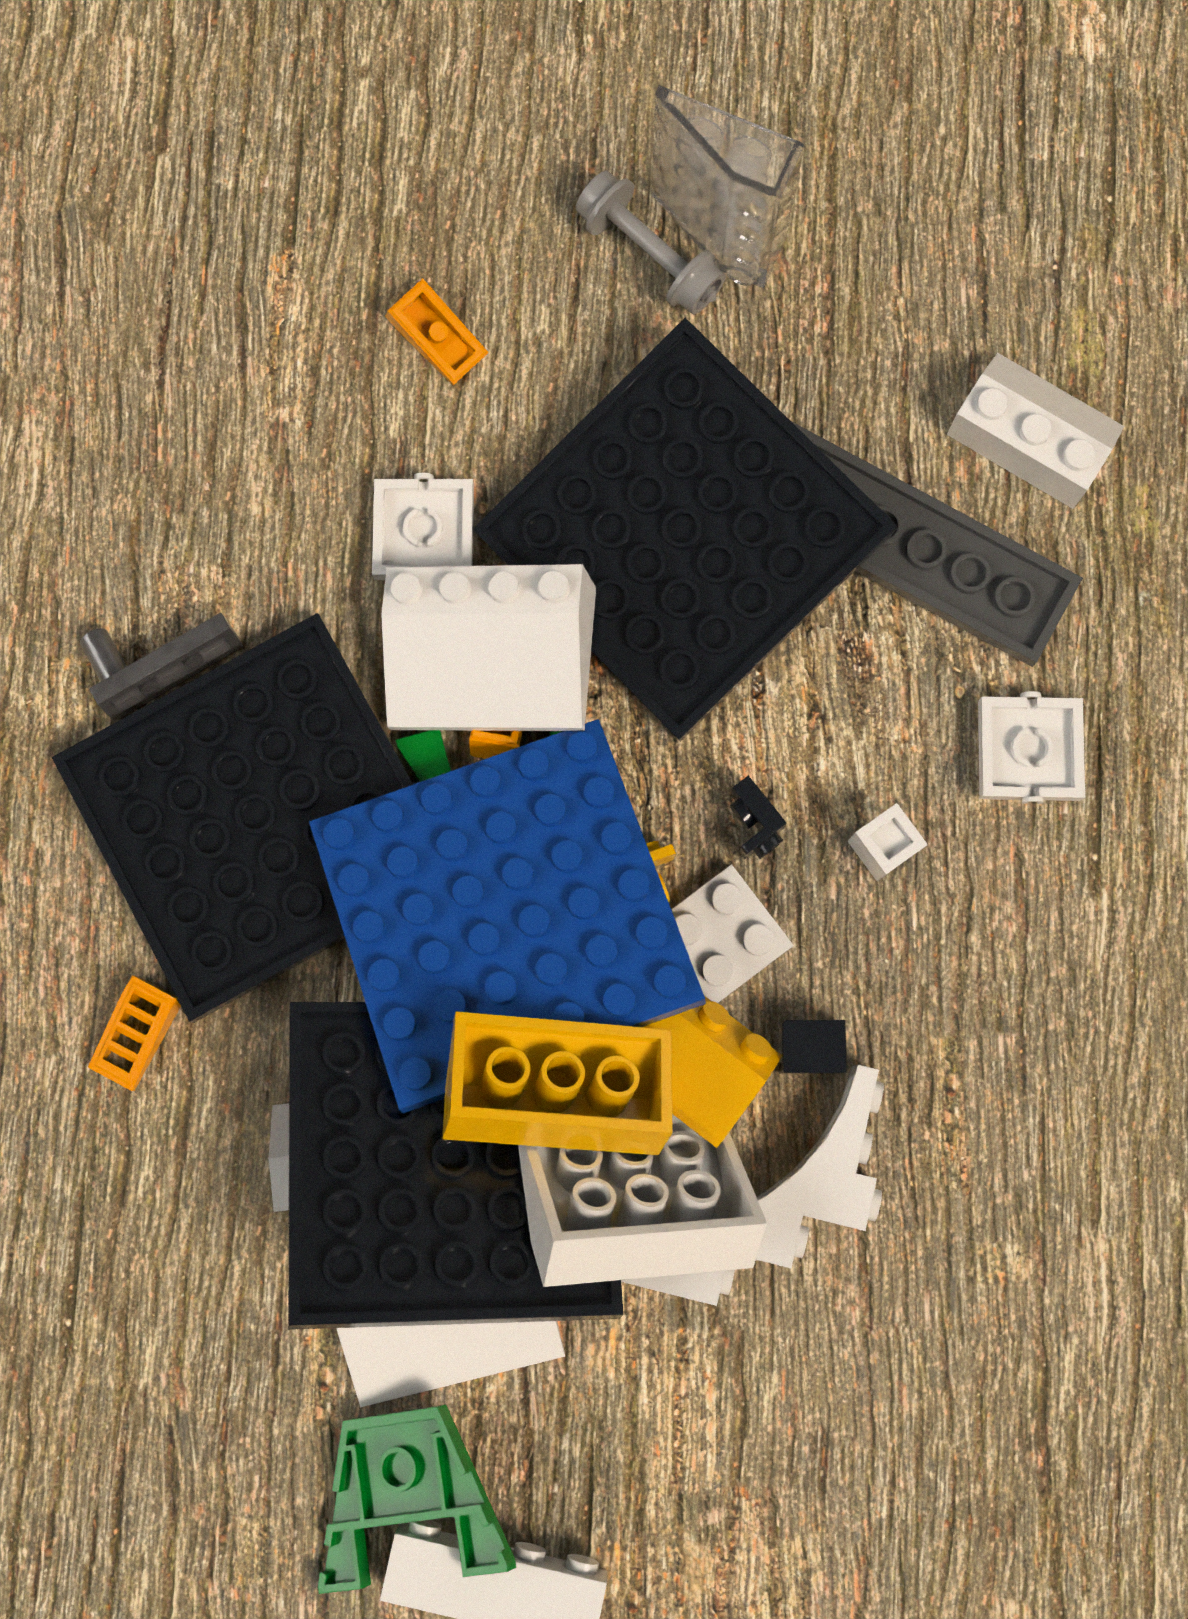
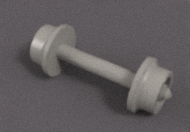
[576,170,726,315]

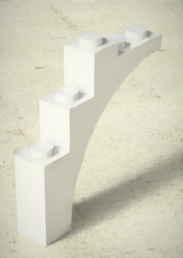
[621,1065,884,1306]

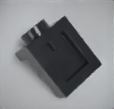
[730,775,787,860]

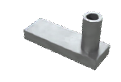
[80,613,244,722]

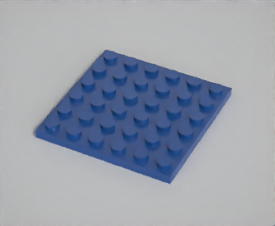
[309,719,706,1113]

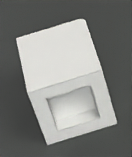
[848,803,928,881]

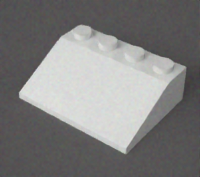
[381,564,596,731]
[518,1114,767,1287]
[336,1321,565,1407]

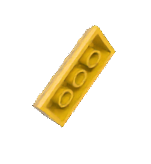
[643,996,782,1148]
[442,1011,673,1155]

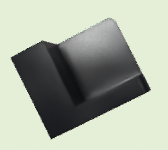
[779,1020,847,1074]

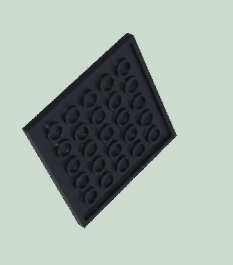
[473,318,898,742]
[52,613,413,1023]
[288,1002,624,1330]

